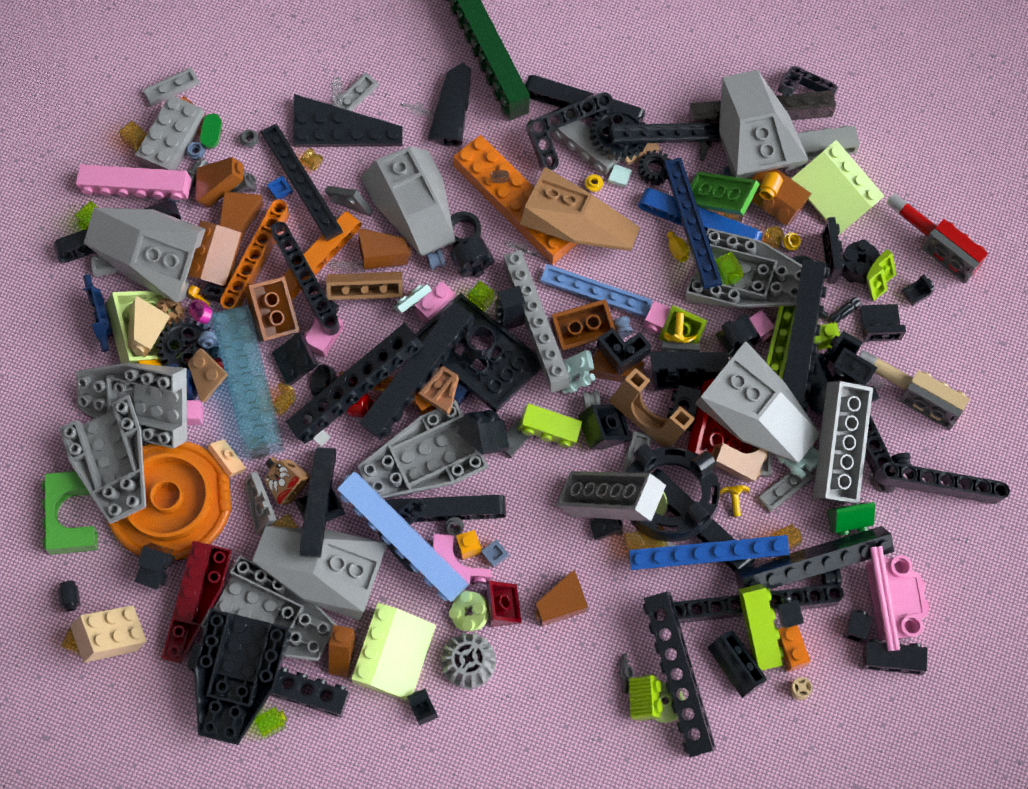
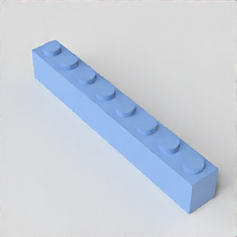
[338,472,469,602]

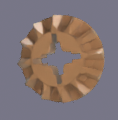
[156,297,185,325]

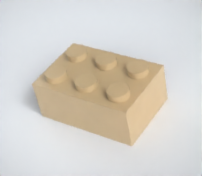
[70,605,147,663]

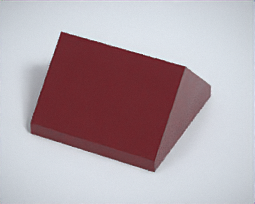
[486,581,522,627]

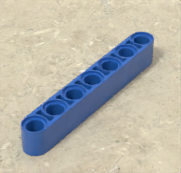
[638,188,763,241]

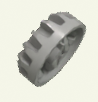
[441,633,496,689]

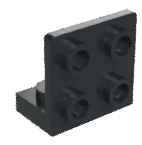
[860,304,906,342]

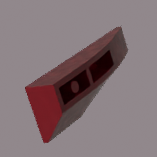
[161,541,232,664]

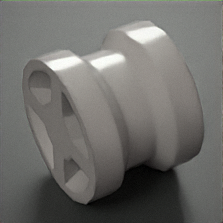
[582,390,601,409]

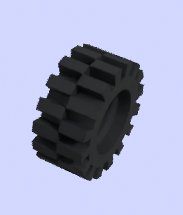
[638,150,671,186]

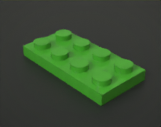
[690,171,760,215]

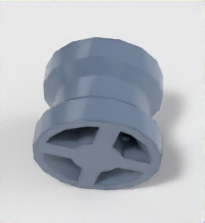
[426,249,446,270]
[613,317,633,338]

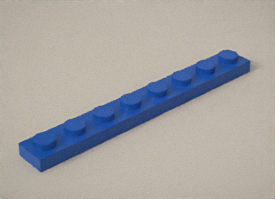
[629,535,790,570]

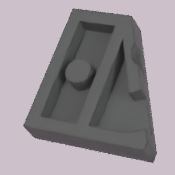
[325,186,373,216]

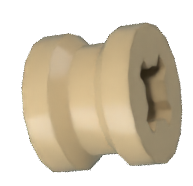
[790,677,812,700]

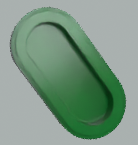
[200,114,222,149]

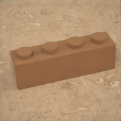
[326,272,403,300]

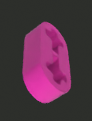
[189,299,212,324]

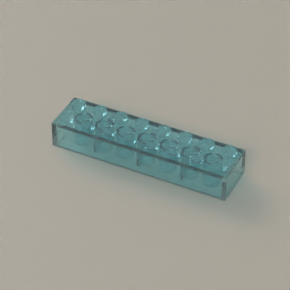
[212,305,285,461]

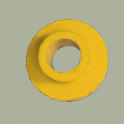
[585,174,603,192]
[783,232,801,251]

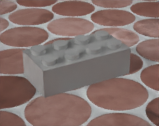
[135,95,205,170]

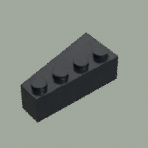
[650,351,729,391]

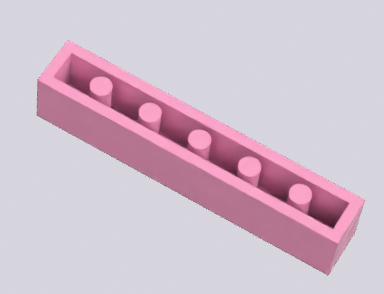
[76,164,192,201]

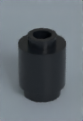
[58,581,81,612]

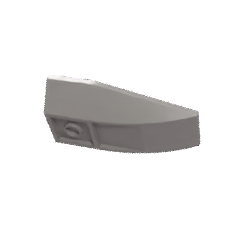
[361,147,455,256]
[59,395,146,524]
[358,400,489,499]

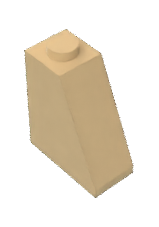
[128,296,170,358]

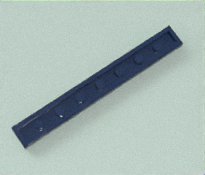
[663,158,722,289]

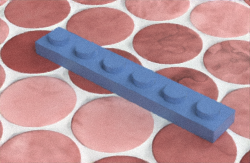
[540,264,653,319]

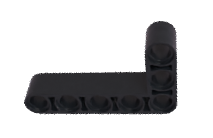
[526,92,613,170]

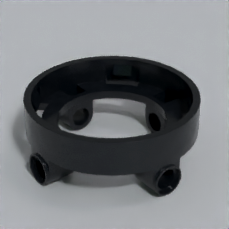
[626,444,720,542]

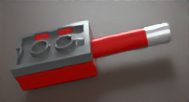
[886,193,989,284]

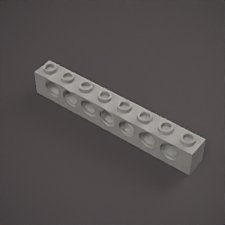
[503,250,570,393]

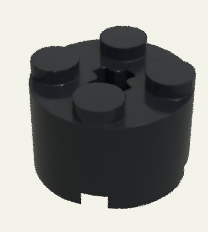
[450,236,495,278]
[841,240,880,284]
[716,314,761,357]

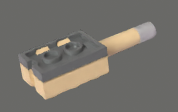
[859,350,970,430]

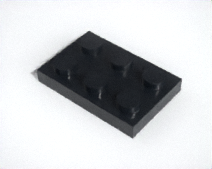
[821,217,845,284]

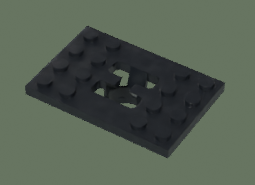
[416,293,542,412]

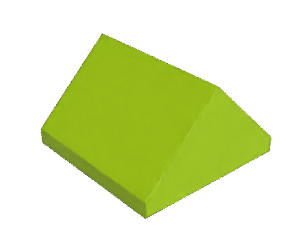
[659,305,707,344]

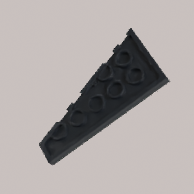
[293,94,403,147]

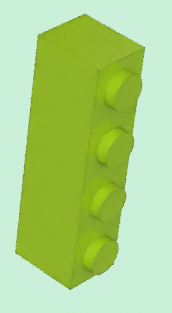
[738,584,784,671]

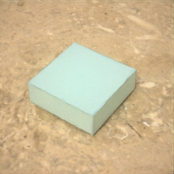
[608,164,632,188]

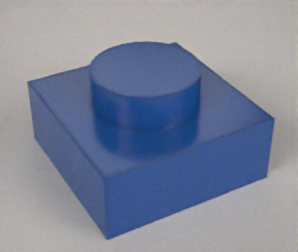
[267,175,293,200]

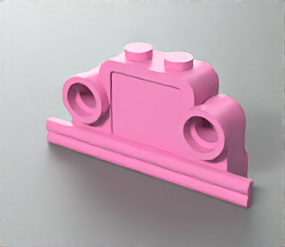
[866,546,929,651]

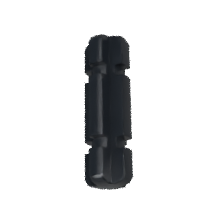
[828,297,861,324]

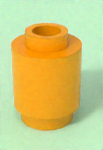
[759,172,783,200]

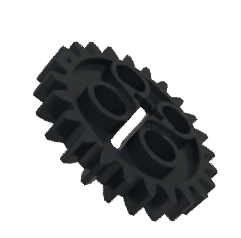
[589,107,647,161]
[156,318,219,373]

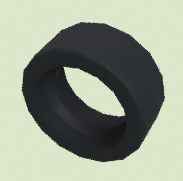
[451,211,481,246]

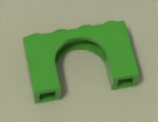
[42,471,98,555]

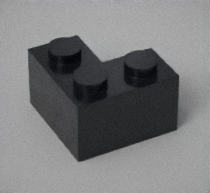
[596,328,652,375]
[135,542,175,590]

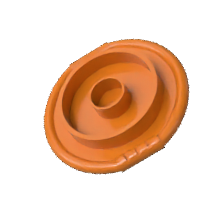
[107,441,232,561]

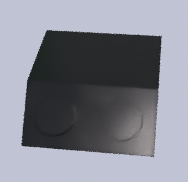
[578,405,632,450]
[457,410,509,455]

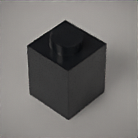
[775,595,804,628]
[843,610,873,644]

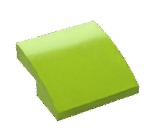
[867,249,897,301]

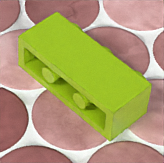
[518,403,582,448]

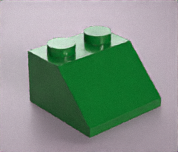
[827,502,875,536]

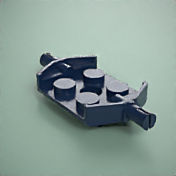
[83,274,112,352]

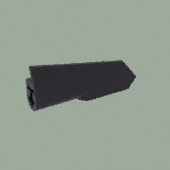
[428,63,471,146]

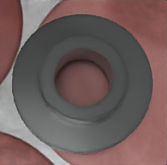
[240,129,259,147]
[444,517,464,536]

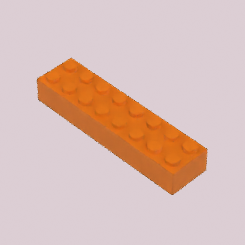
[453,134,577,265]

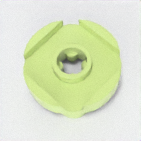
[449,591,489,632]

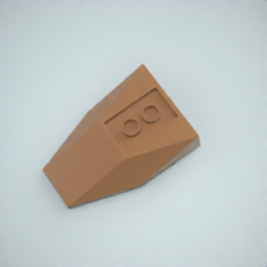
[520,167,640,251]

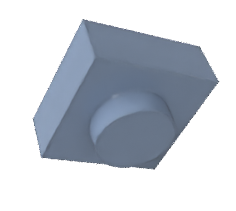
[481,539,509,568]

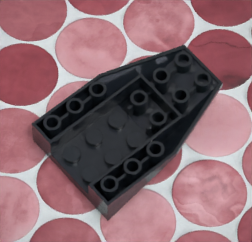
[194,608,293,745]

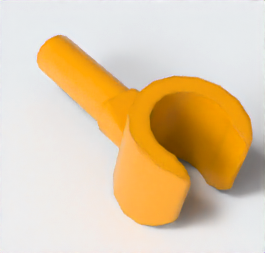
[188,285,211,306]

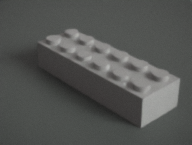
[813,381,873,504]
[556,471,666,521]

